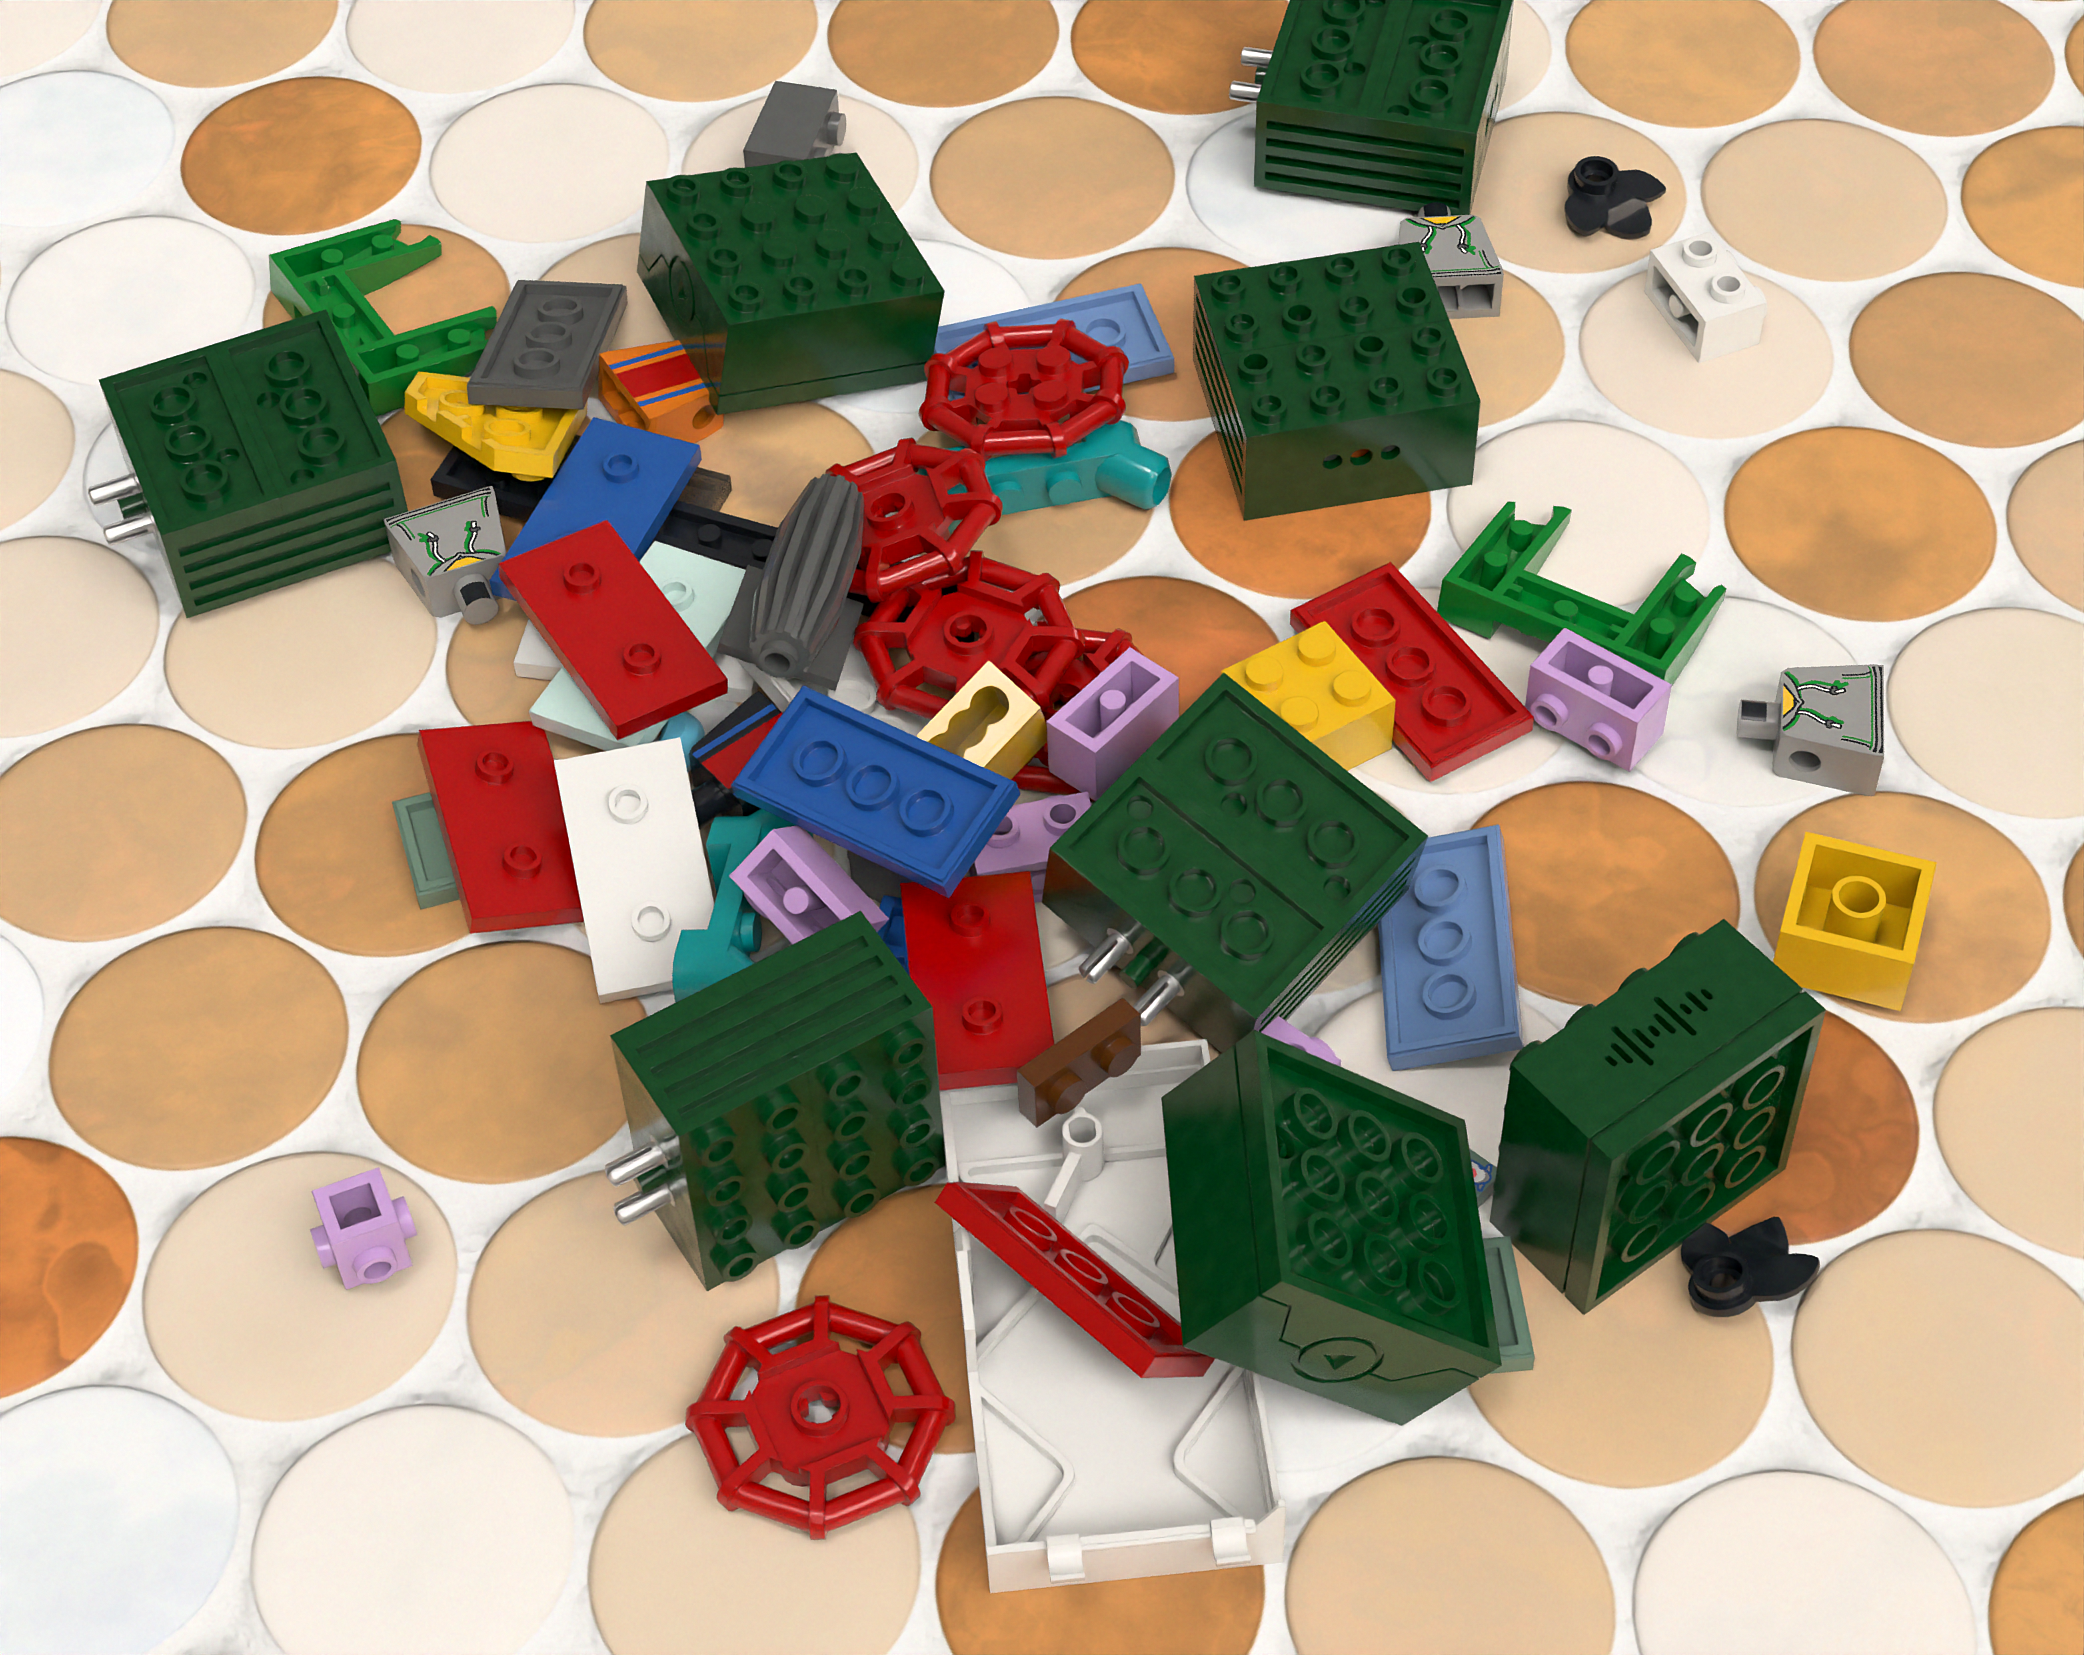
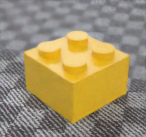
[1221,621,1396,771]
[1773,831,1937,1011]

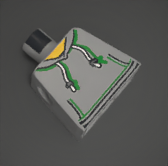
[1398,202,1504,319]
[383,486,507,625]
[1737,664,1884,796]

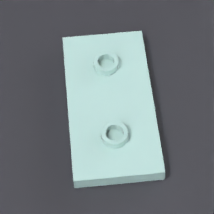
[529,541,746,751]

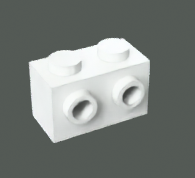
[1644,232,1767,363]

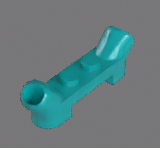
[915,420,1172,535]
[672,809,814,1002]

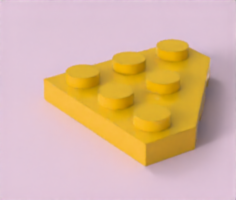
[405,371,588,481]

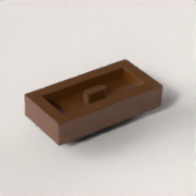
[1017,997,1141,1128]

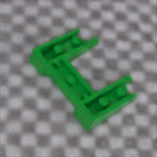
[269,219,497,417]
[1437,501,1727,686]

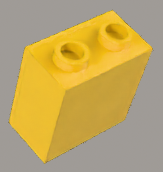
[916,660,1047,780]

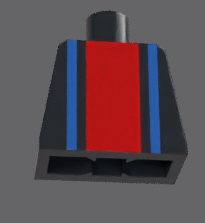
[689,691,783,830]

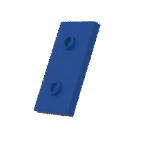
[489,417,702,601]
[731,685,1021,898]

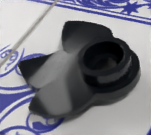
[1564,156,1666,238]
[1681,1216,1820,1317]

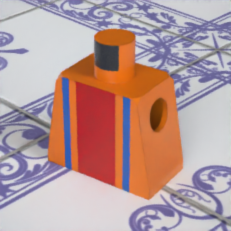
[598,340,724,443]

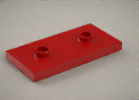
[498,520,728,740]
[1290,562,1534,783]
[417,721,584,934]
[900,871,1054,1091]
[934,1182,1215,1378]

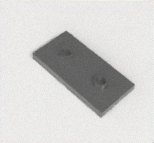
[467,280,628,409]

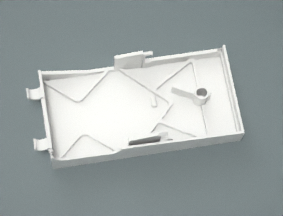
[940,1039,1286,1593]

